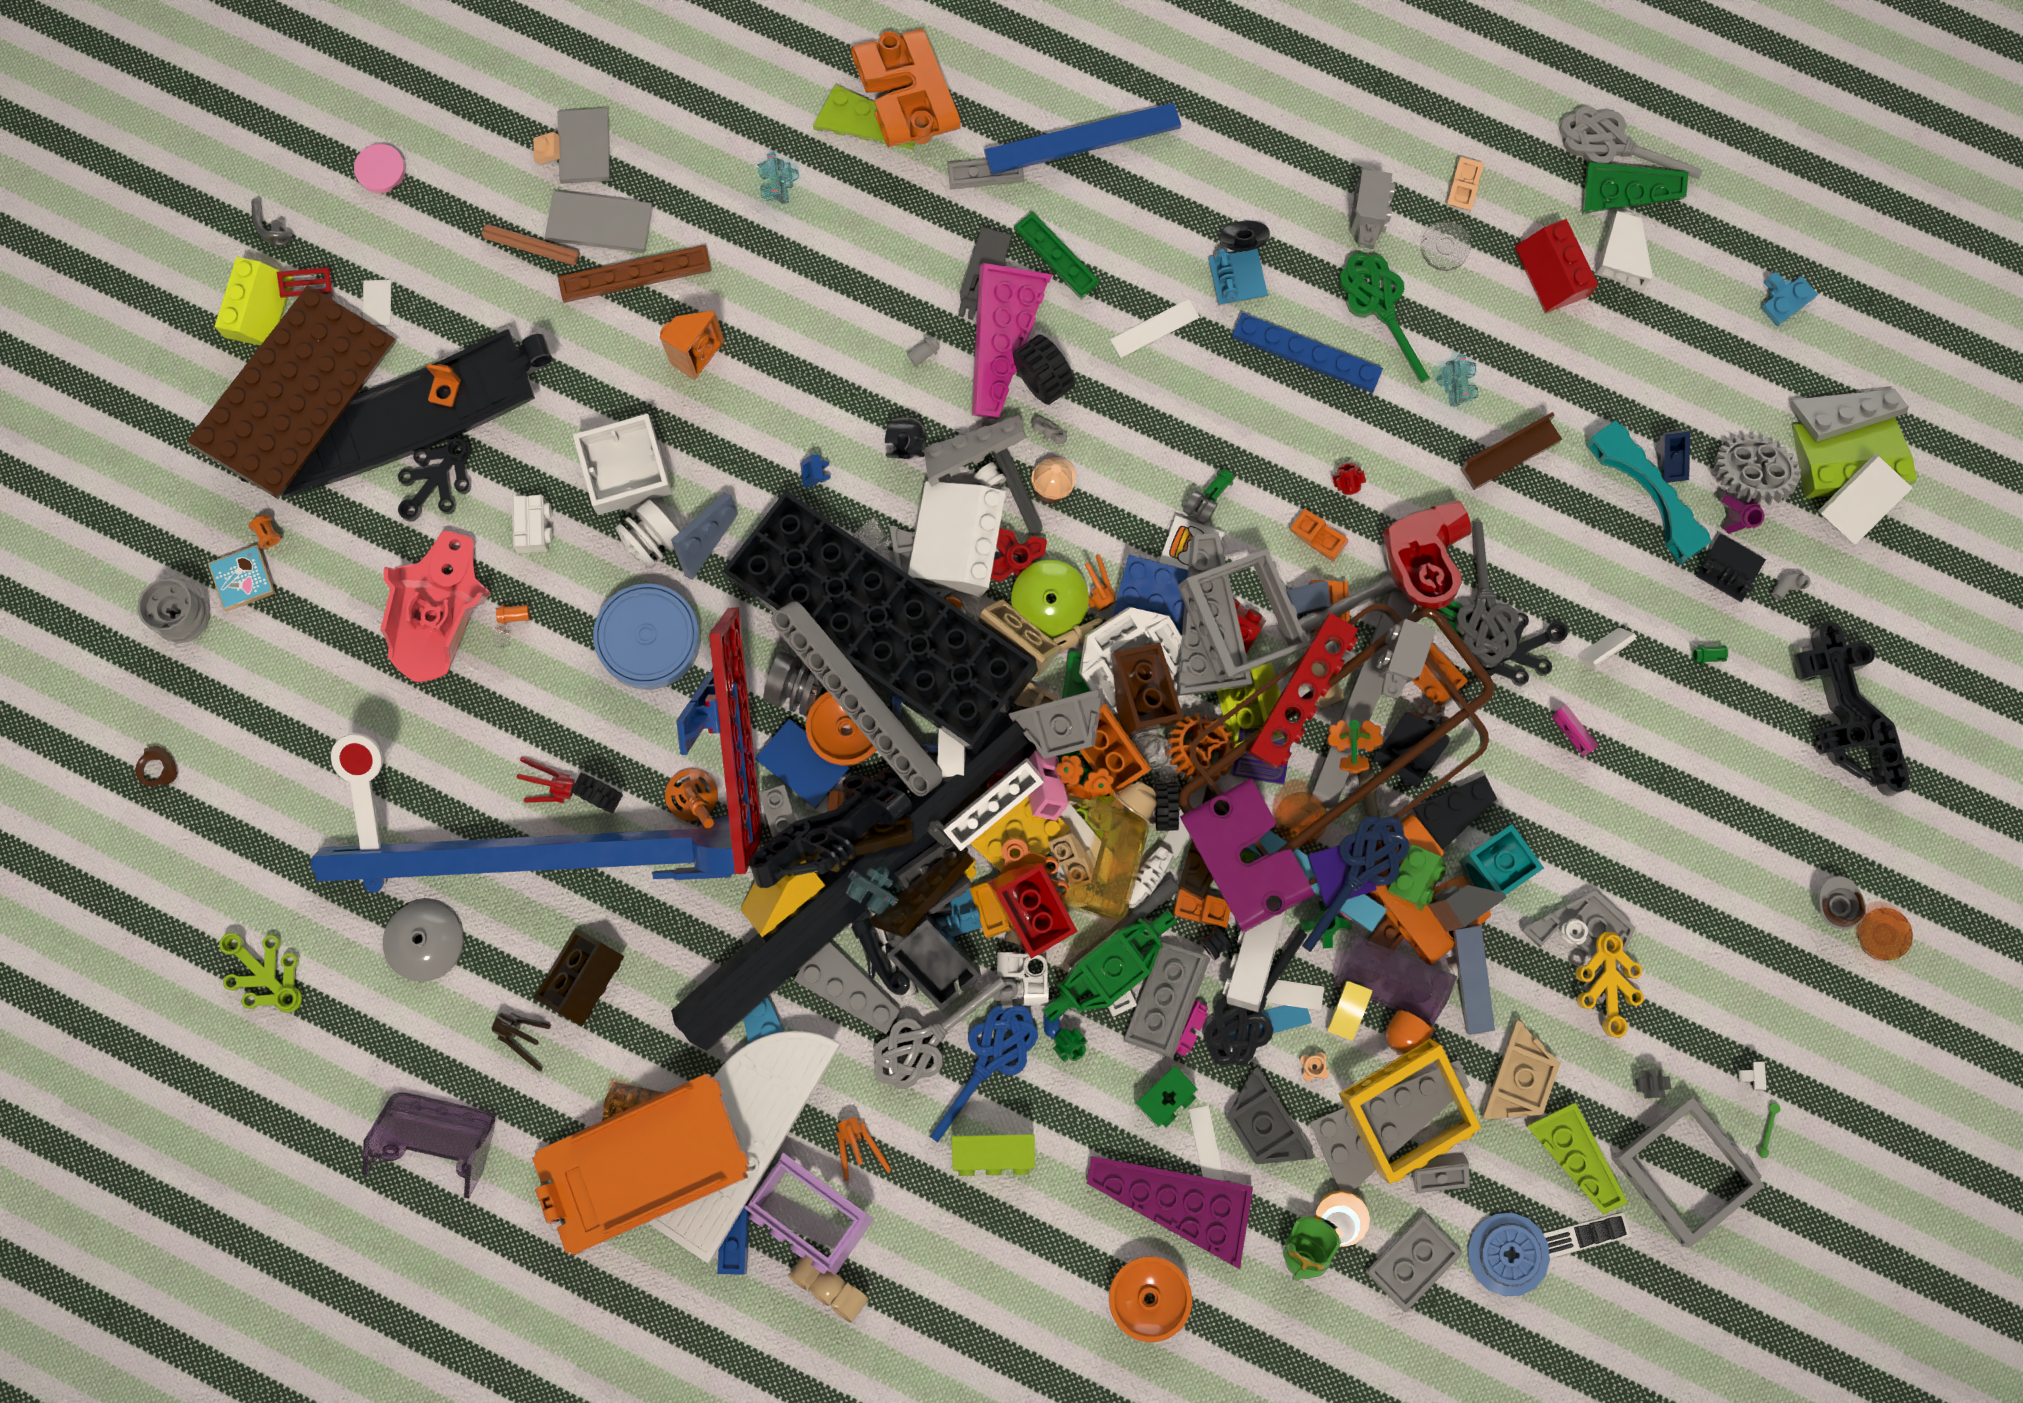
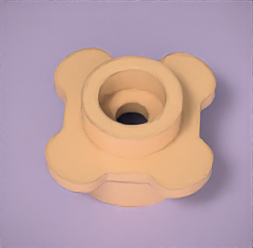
[1300,1052,1329,1081]

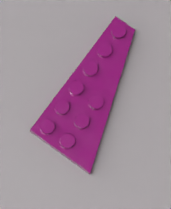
[1086,1156,1253,1269]

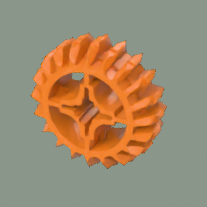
[1166,713,1236,784]

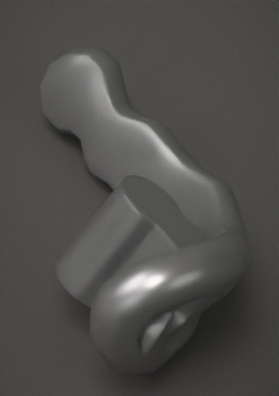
[251,198,292,246]

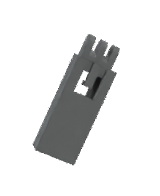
[958,227,1012,320]

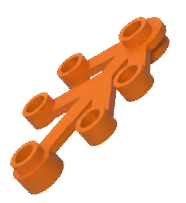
[999,838,1069,898]

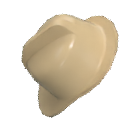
[1113,782,1157,830]

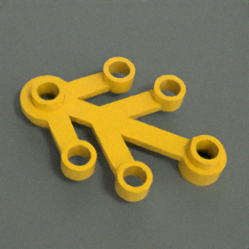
[1576,932,1644,1038]

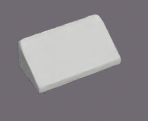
[1578,628,1637,671]

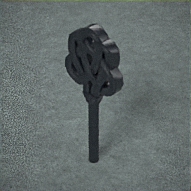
[1203,929,1308,1066]

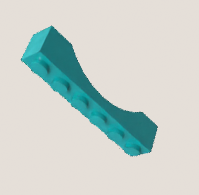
[1586,420,1712,565]

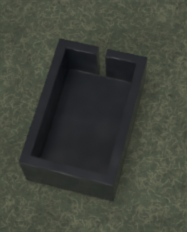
[885,913,981,1011]

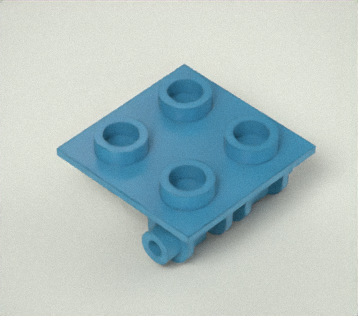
[1208,249,1268,305]
[935,888,982,937]

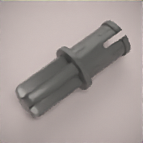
[927,820,968,853]

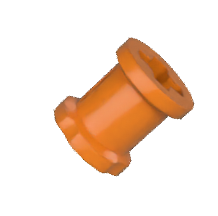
[248,515,281,549]

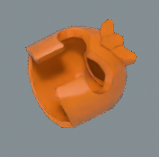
[1385,1010,1435,1056]

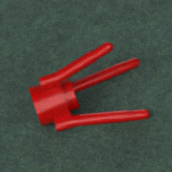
[516,757,575,803]

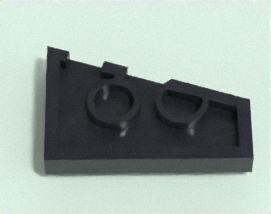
[1413,775,1497,850]

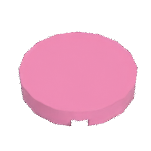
[354,144,406,193]

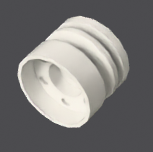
[615,499,679,569]

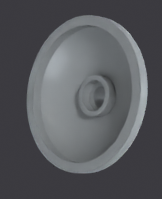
[383,901,464,981]

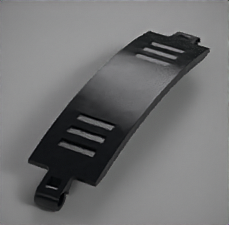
[239,329,553,497]

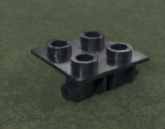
[1696,534,1766,603]

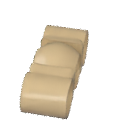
[788,1255,869,1323]

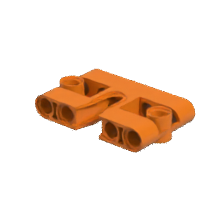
[851,28,961,148]
[1369,814,1491,966]

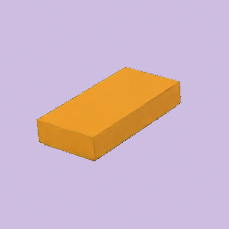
[970,879,1012,939]

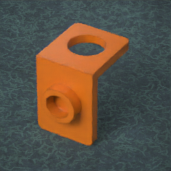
[426,364,461,407]

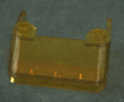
[1060,795,1149,920]

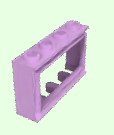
[744,1153,874,1275]

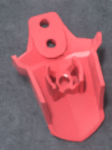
[380,531,491,682]

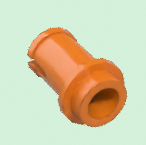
[496,605,530,625]

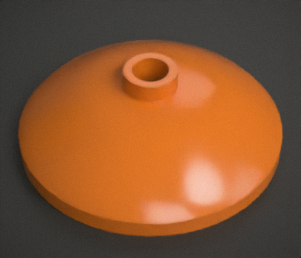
[806,692,877,766]
[1109,1256,1192,1342]

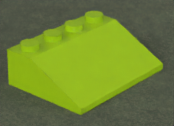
[1792,417,1917,499]

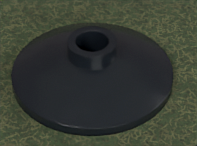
[1220,221,1270,252]

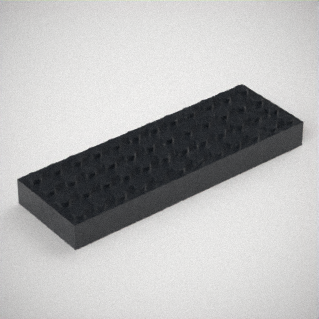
[722,490,1038,754]

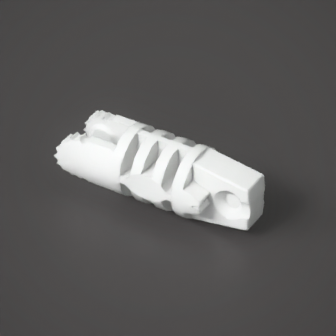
[1124,846,1174,910]

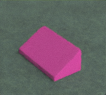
[1551,705,1598,757]

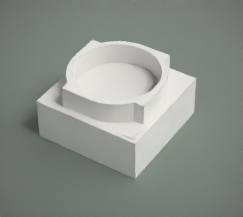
[573,414,672,515]

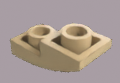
[1048,833,1099,890]

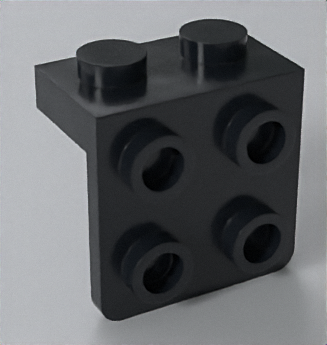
[1373,711,1450,789]

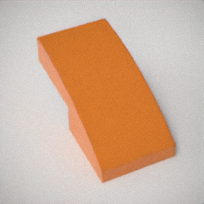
[1290,509,1348,562]
[1172,889,1231,928]

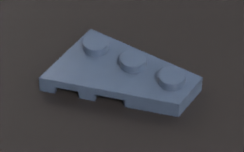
[671,492,738,580]

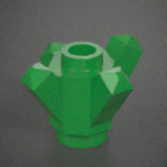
[1301,901,1353,949]

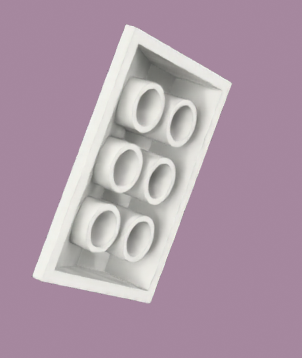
[907,481,1006,597]

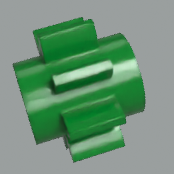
[1053,1028,1088,1062]

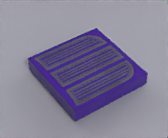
[1232,727,1290,785]

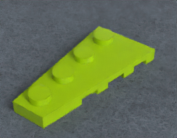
[1526,1102,1628,1215]

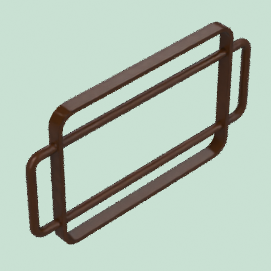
[1178,603,1494,886]

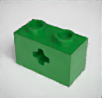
[1135,1066,1198,1128]

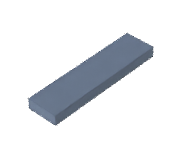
[1453,924,1495,1035]

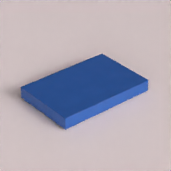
[755,719,850,809]

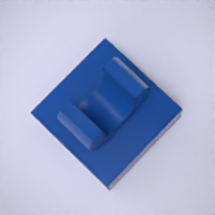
[800,454,831,487]

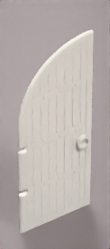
[648,1031,841,1264]

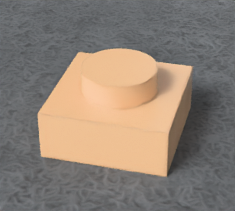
[533,132,560,164]

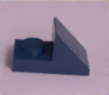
[1655,430,1691,483]

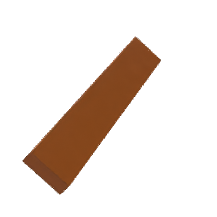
[558,245,711,303]

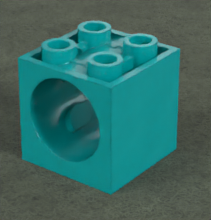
[1458,824,1544,895]

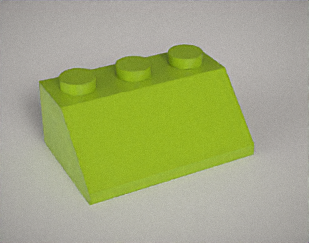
[951,1134,1035,1176]

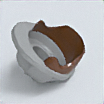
[1819,876,1866,929]

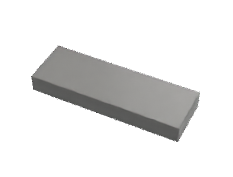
[947,159,1024,190]

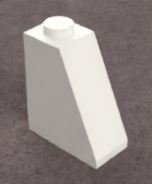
[1596,211,1652,289]

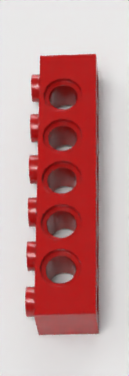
[1247,613,1358,770]

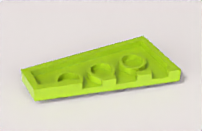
[813,84,923,150]

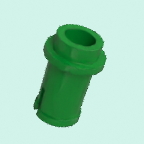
[1203,468,1235,502]
[1692,644,1728,665]

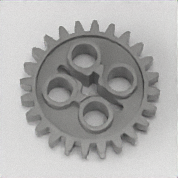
[1714,435,1801,505]

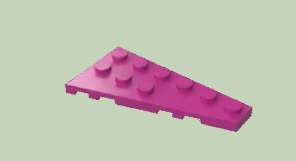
[972,263,1052,419]

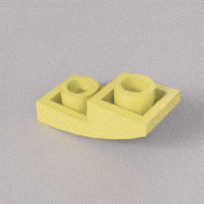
[1327,981,1373,1041]

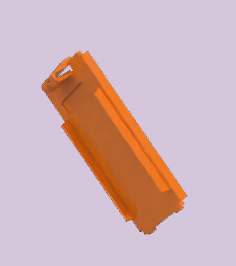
[532,1074,749,1255]

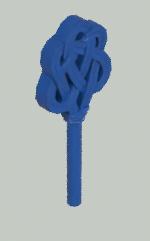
[929,1005,1038,1143]

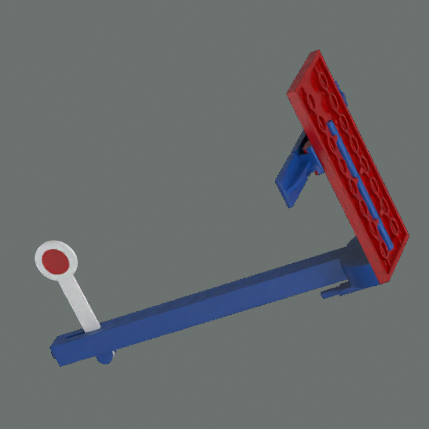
[311,607,763,892]

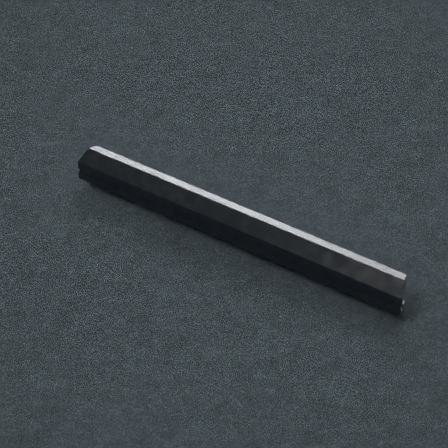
[671,705,1037,1051]

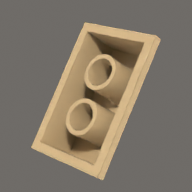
[978,599,1062,677]

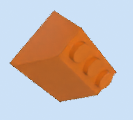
[660,311,725,380]
[1079,704,1151,796]

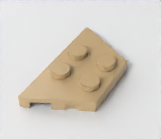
[1481,1020,1560,1120]

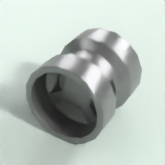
[1183,490,1218,525]

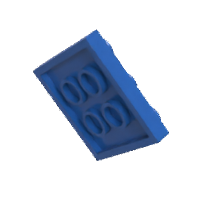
[1112,554,1188,636]

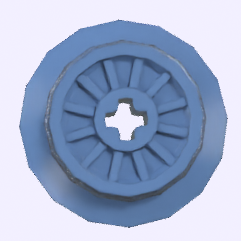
[1468,1213,1550,1297]

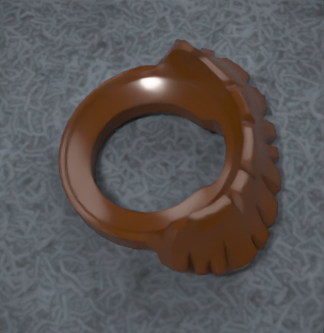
[135,746,177,787]

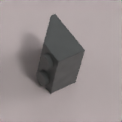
[1428,885,1507,932]

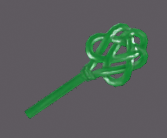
[1338,253,1430,383]

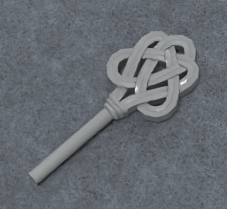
[1560,106,1702,179]
[873,977,1007,1089]

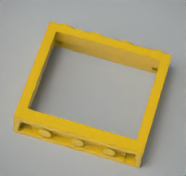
[1338,1039,1481,1184]

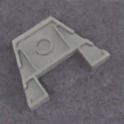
[1521,890,1636,1004]

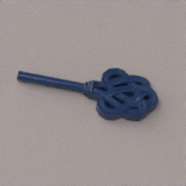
[1302,816,1410,952]

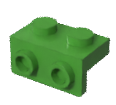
[1388,844,1446,911]

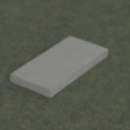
[545,191,653,253]
[1123,941,1211,1059]

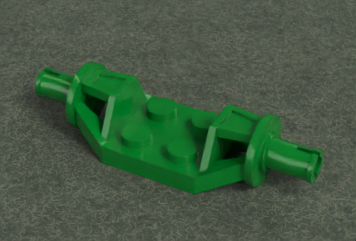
[1041,909,1177,1023]

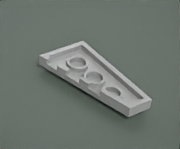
[1790,389,1909,442]
[794,943,900,1035]

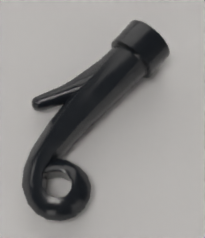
[851,918,910,995]

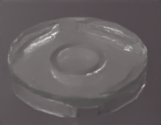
[1420,221,1471,271]

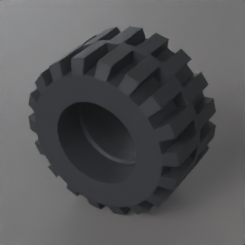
[1013,334,1075,405]

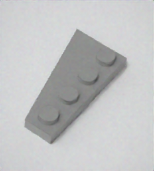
[924,415,1026,487]

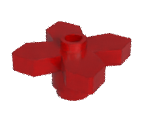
[990,528,1047,582]

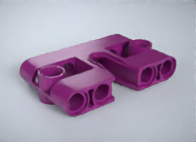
[1180,778,1315,933]

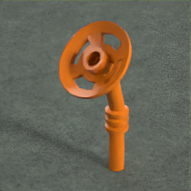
[665,769,718,828]

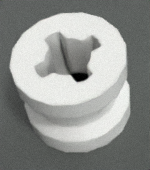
[974,462,1006,489]

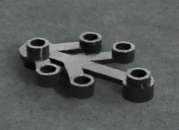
[398,438,471,522]
[1485,613,1568,686]

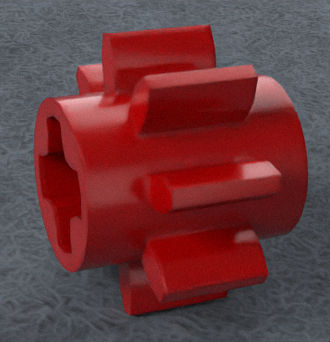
[1332,463,1366,495]

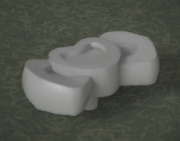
[1032,417,1067,444]

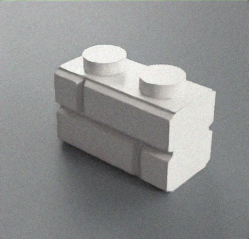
[512,495,553,553]

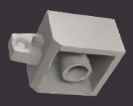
[1349,169,1395,249]
[1377,619,1436,699]

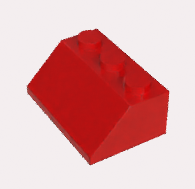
[1515,219,1598,314]
[988,862,1078,959]

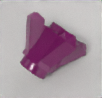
[1721,494,1765,534]

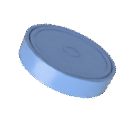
[593,583,701,690]

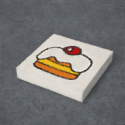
[1159,516,1224,570]

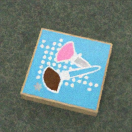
[208,545,276,612]

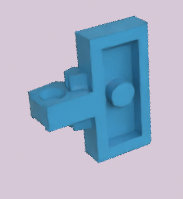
[1761,272,1818,326]

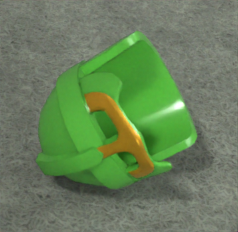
[1283,1217,1341,1281]

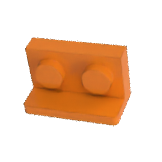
[1412,643,1468,707]

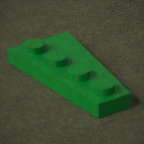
[1582,162,1689,214]

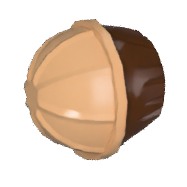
[1031,457,1076,504]

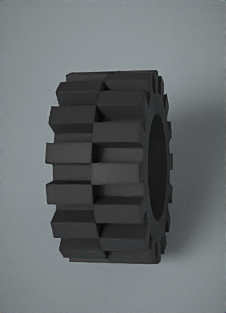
[571,773,623,814]
[1155,783,1179,831]

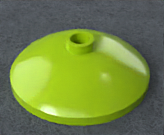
[1011,560,1089,638]

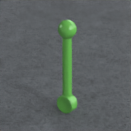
[1758,1103,1781,1158]

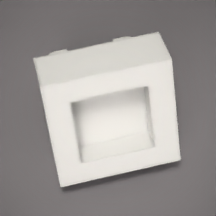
[1739,1062,1766,1091]

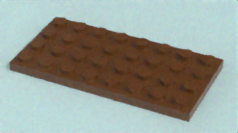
[187,285,396,499]

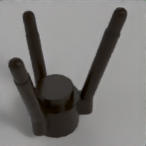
[491,1012,551,1072]

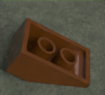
[1112,643,1184,736]

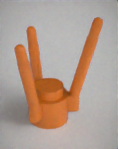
[1085,555,1116,612]
[836,1117,891,1181]

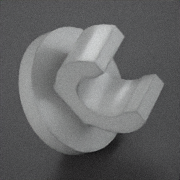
[992,979,1018,1009]

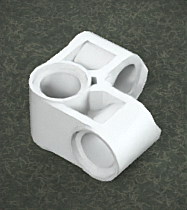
[997,952,1049,1006]

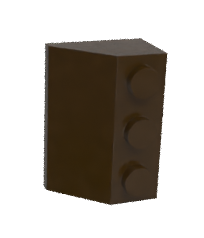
[533,928,624,1026]

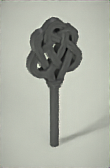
[1455,522,1519,668]

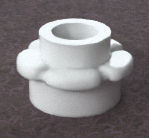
[1561,918,1588,945]

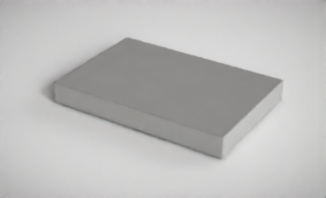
[557,108,611,184]
[1365,1213,1463,1313]

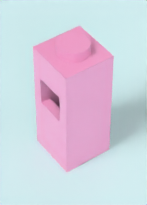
[1028,751,1069,821]

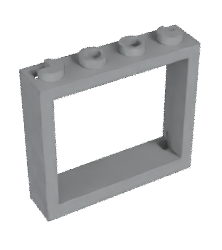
[1177,549,1309,682]
[1611,1097,1765,1248]

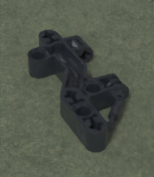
[1793,622,1910,796]
[749,767,912,888]

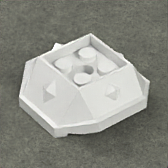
[1079,607,1185,720]

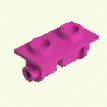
[1176,1000,1208,1056]

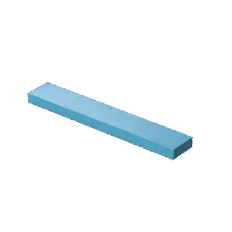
[1246,830,1387,933]

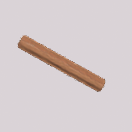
[482,224,579,265]

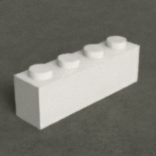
[943,758,1044,851]
[1223,899,1287,1012]

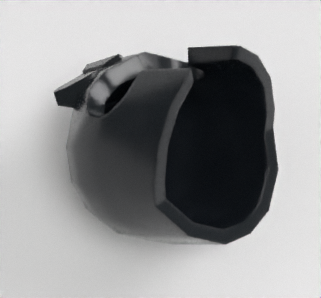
[884,418,927,459]

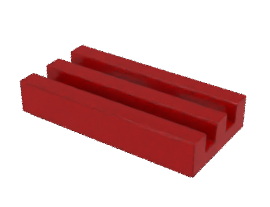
[277,267,333,298]

